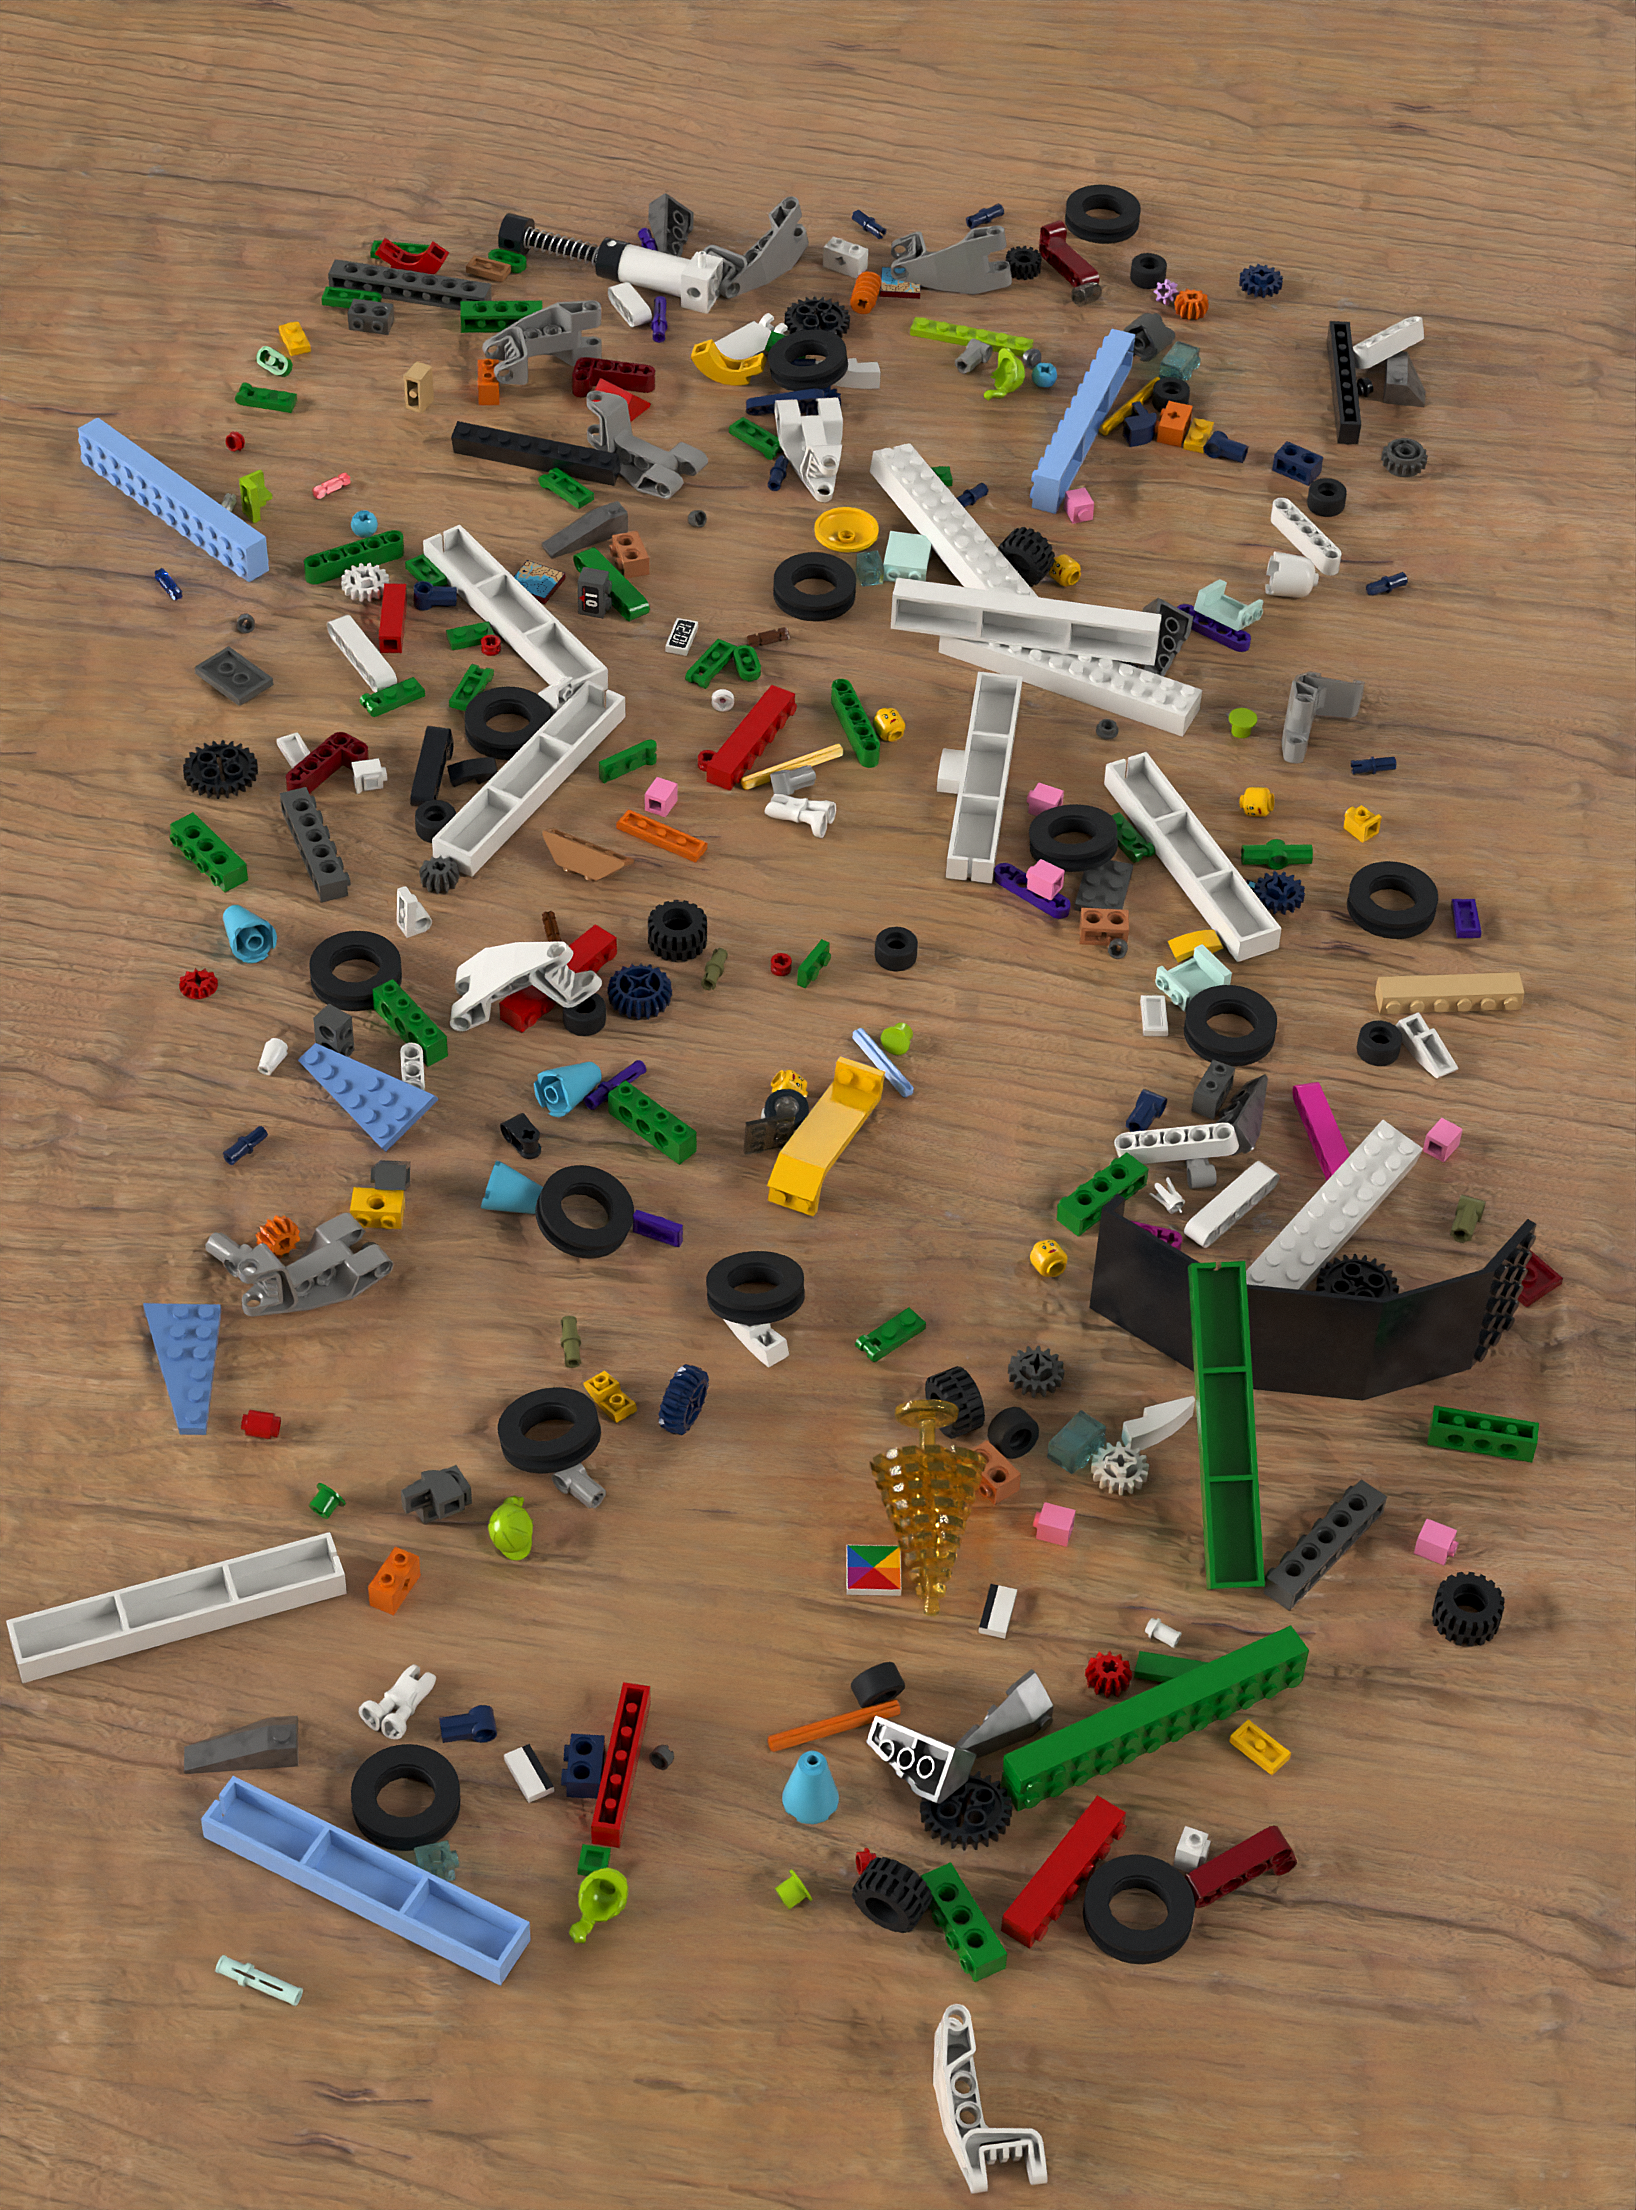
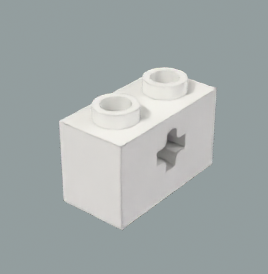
[823,237,868,279]

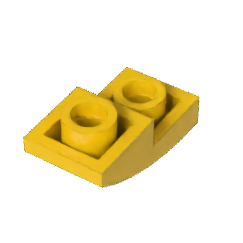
[1168,929,1223,963]
[584,1371,637,1423]

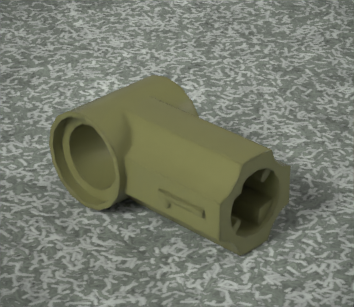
[1450,1194,1486,1243]

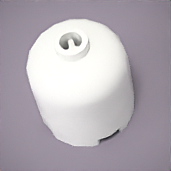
[1265,551,1319,598]

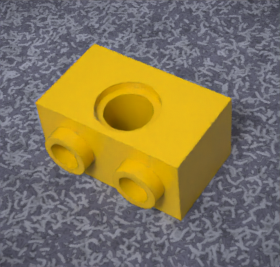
[350,1187,405,1229]

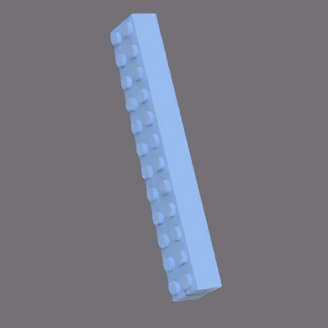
[1030,329,1135,514]
[78,417,269,582]
[201,1776,531,1986]

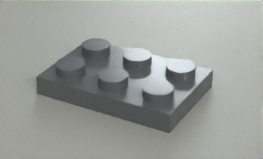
[195,646,274,706]
[1074,860,1134,911]

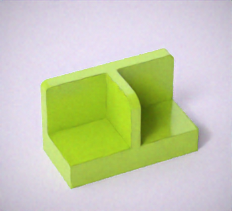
[239,470,273,523]

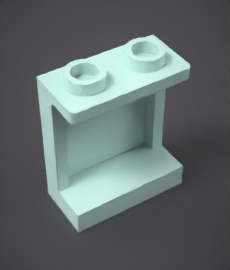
[882,531,932,582]
[1193,579,1264,631]
[1155,944,1232,1012]

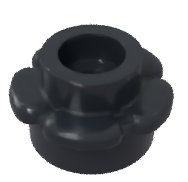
[1357,377,1374,397]

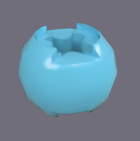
[1031,363,1058,388]
[350,510,378,538]

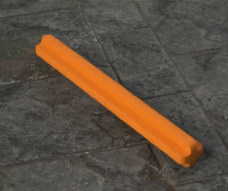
[767,1699,900,1752]

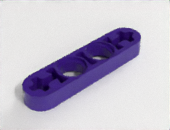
[1177,604,1251,652]
[994,863,1071,919]

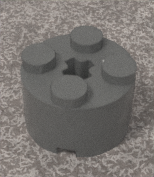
[1124,313,1172,362]

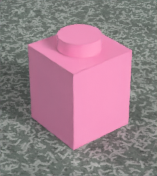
[1064,488,1094,524]
[645,777,678,818]
[1027,783,1064,816]
[1026,859,1065,900]
[1423,1118,1463,1163]
[1033,1502,1076,1547]
[1414,1519,1459,1565]

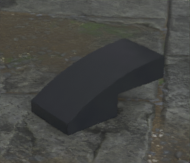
[447,757,498,787]

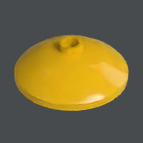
[814,507,879,553]

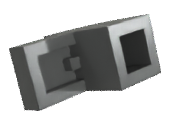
[401,1470,465,1520]

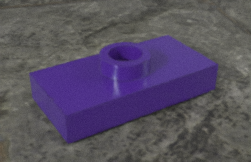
[1451,899,1482,938]
[633,1209,683,1247]

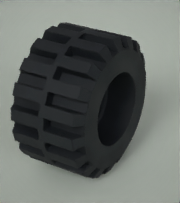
[998,527,1055,587]
[648,900,707,962]
[925,1366,985,1439]
[1432,1572,1505,1647]
[852,1857,932,1933]

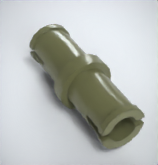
[701,948,728,990]
[560,1316,581,1368]

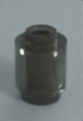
[1071,282,1102,307]

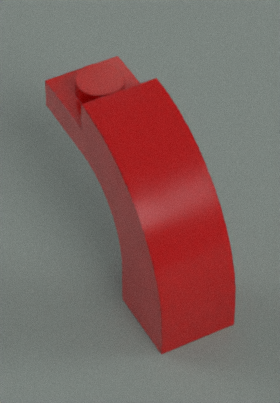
[375,238,450,275]

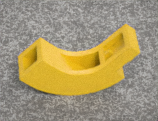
[690,339,767,386]

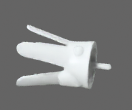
[1149,1177,1185,1214]

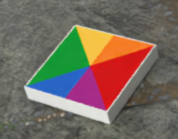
[846,1545,901,1596]

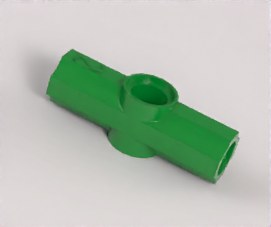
[1241,839,1313,870]

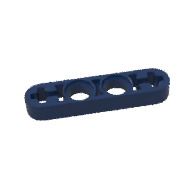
[746,389,824,416]

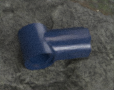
[1203,431,1249,463]
[413,581,457,611]
[1126,1089,1167,1132]
[439,1705,497,1743]

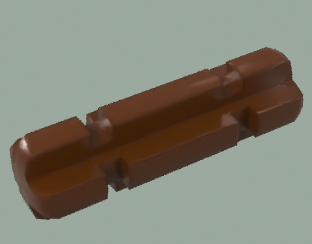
[747,627,789,648]
[542,911,562,942]

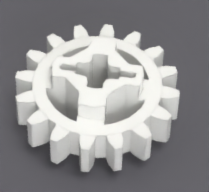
[341,563,389,602]
[1091,1442,1149,1495]

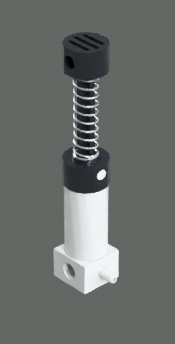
[498,213,723,314]

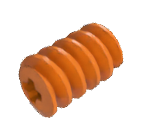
[850,271,882,315]

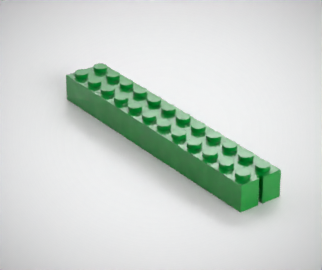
[1188,1261,1265,1590]
[1000,1625,1309,1812]

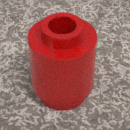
[241,1410,281,1439]

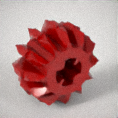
[1085,1650,1132,1699]

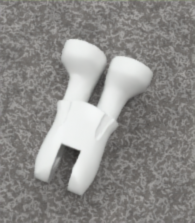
[765,794,836,838]
[359,1664,436,1739]

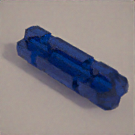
[154,568,183,601]

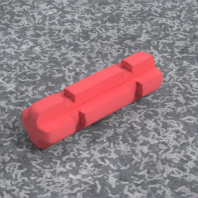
[312,473,351,499]

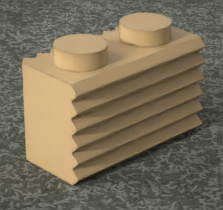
[403,361,434,413]

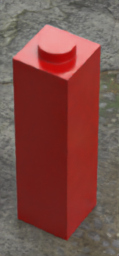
[379,583,407,653]

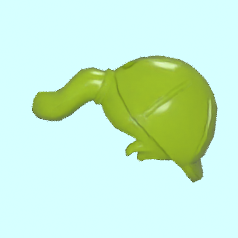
[983,348,1025,401]
[488,1495,534,1561]
[569,1868,629,1944]

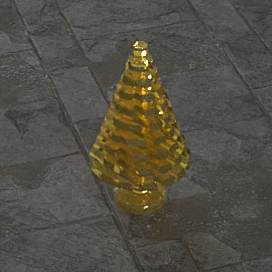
[869,1399,987,1616]

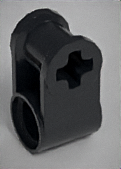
[500,1113,541,1159]

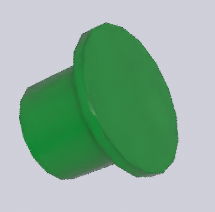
[309,1483,346,1519]

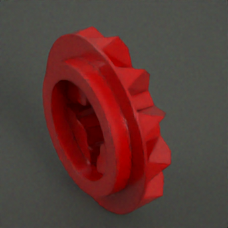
[179,968,218,999]

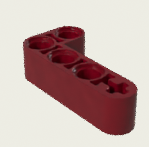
[1039,220,1100,291]
[572,357,655,398]
[285,732,369,794]
[1185,1826,1297,1908]

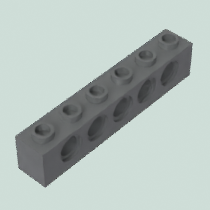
[279,787,351,903]
[1264,1479,1387,1611]

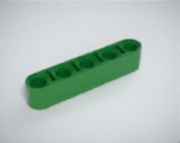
[304,530,404,585]
[573,547,650,621]
[831,679,880,768]

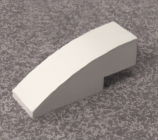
[815,358,880,389]
[937,748,965,794]
[1395,1012,1458,1079]
[723,1319,789,1367]
[1121,1396,1195,1450]

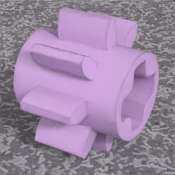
[1154,279,1179,306]

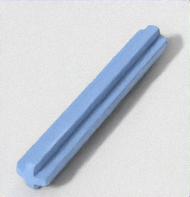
[852,1028,914,1098]

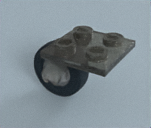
[743,1089,809,1155]

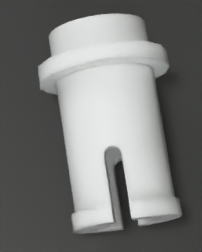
[1145,1618,1182,1648]

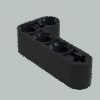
[410,726,454,807]

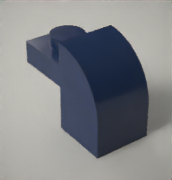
[1122,401,1157,447]

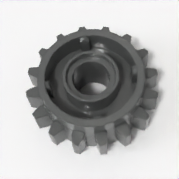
[1381,438,1428,477]

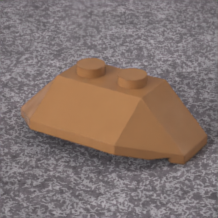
[542,828,635,882]

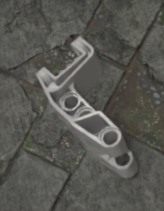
[703,196,809,299]
[891,226,1012,295]
[482,300,602,385]
[587,391,708,499]
[1281,671,1365,764]
[238,1213,394,1317]

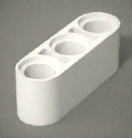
[608,282,652,327]
[400,1043,425,1091]

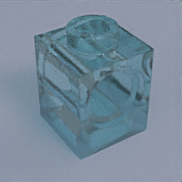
[856,551,884,587]
[414,1840,459,1881]

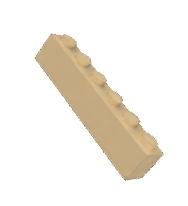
[1375,972,1525,1014]

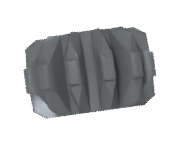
[419,855,459,894]

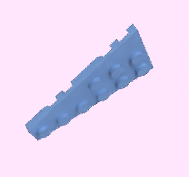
[298,1043,439,1152]
[143,1303,222,1435]

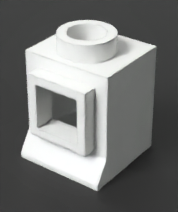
[352,758,387,794]
[1173,1826,1211,1873]

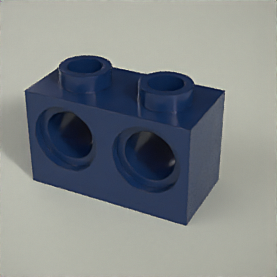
[1272,441,1323,486]
[561,1734,605,1799]

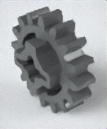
[1008,1346,1065,1398]

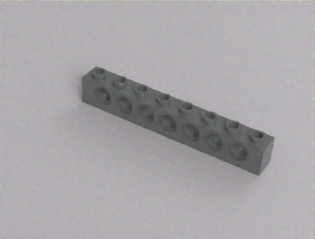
[328,259,492,311]

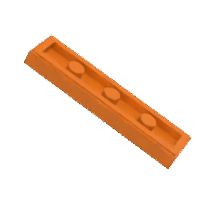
[616,809,708,863]

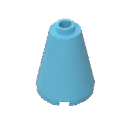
[223,905,277,963]
[534,1062,602,1118]
[481,1160,543,1214]
[782,1751,839,1824]

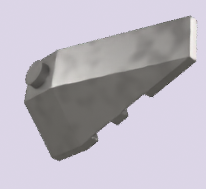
[648,193,694,257]
[1383,351,1425,408]
[542,501,628,559]
[1141,598,1193,677]
[1209,1074,1268,1156]
[955,1669,1054,1759]
[866,1715,976,1804]
[184,1716,299,1774]

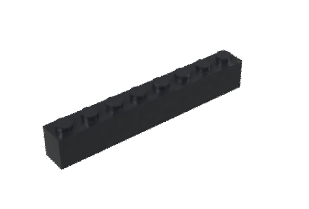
[1327,321,1361,445]
[451,421,621,486]

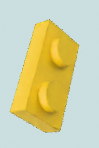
[279,321,311,356]
[1183,418,1214,453]
[1229,1719,1291,1776]

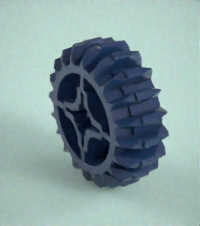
[607,963,672,1021]
[659,1364,709,1435]

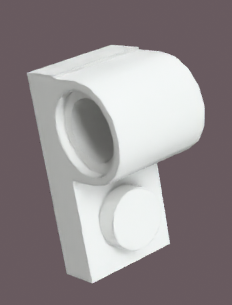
[397,886,432,938]

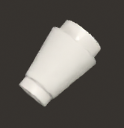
[258,1038,288,1075]

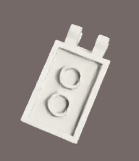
[715,313,788,360]

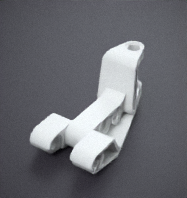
[774,398,843,503]
[450,942,602,1031]
[933,2004,1047,2194]

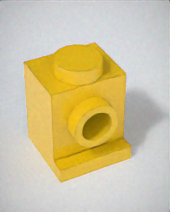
[1343,805,1382,843]

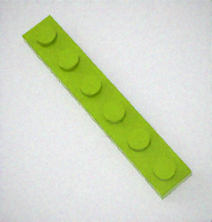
[910,317,1033,357]

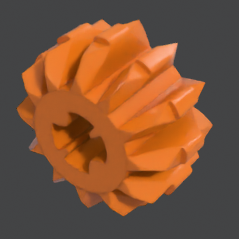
[1174,289,1209,320]
[256,1215,300,1259]

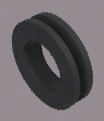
[1065,185,1141,244]
[768,330,848,391]
[773,552,856,622]
[464,686,551,760]
[1029,804,1118,872]
[1347,861,1438,939]
[309,931,402,1011]
[1184,985,1277,1067]
[535,1165,634,1259]
[706,1251,805,1325]
[497,1387,601,1474]
[351,1744,461,1851]
[1083,1854,1195,1965]

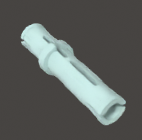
[215,1955,303,2006]

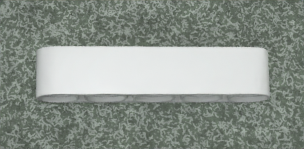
[1353,316,1424,369]
[1271,498,1342,575]
[327,615,397,693]
[1114,1123,1239,1164]
[1184,1161,1280,1248]

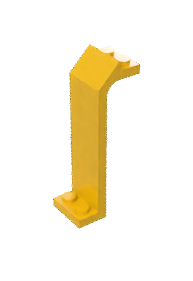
[767,1056,885,1217]

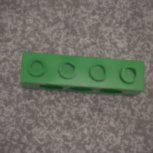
[460,301,543,333]
[169,812,248,892]
[373,979,448,1067]
[608,1080,697,1165]
[1056,1152,1149,1237]
[1427,1405,1539,1463]
[920,1862,1007,1982]

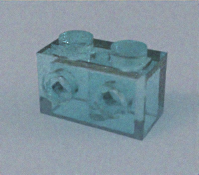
[1159,341,1201,381]
[1047,1410,1106,1474]

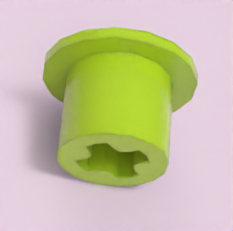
[1228,708,1258,739]
[881,1023,913,1055]
[774,1869,813,1910]

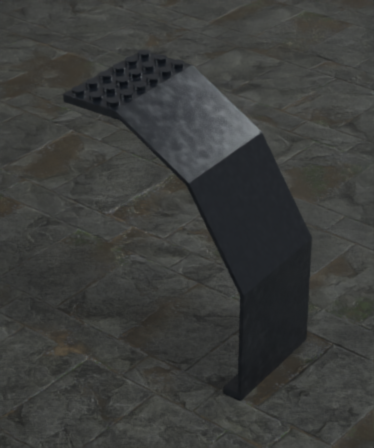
[1089,1194,1536,1401]

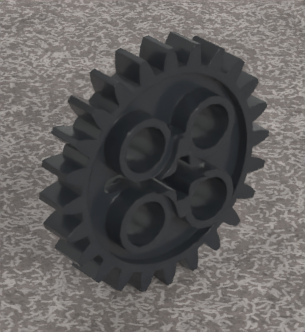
[784,296,850,338]
[183,740,258,799]
[1316,1254,1399,1298]
[920,1771,1012,1851]

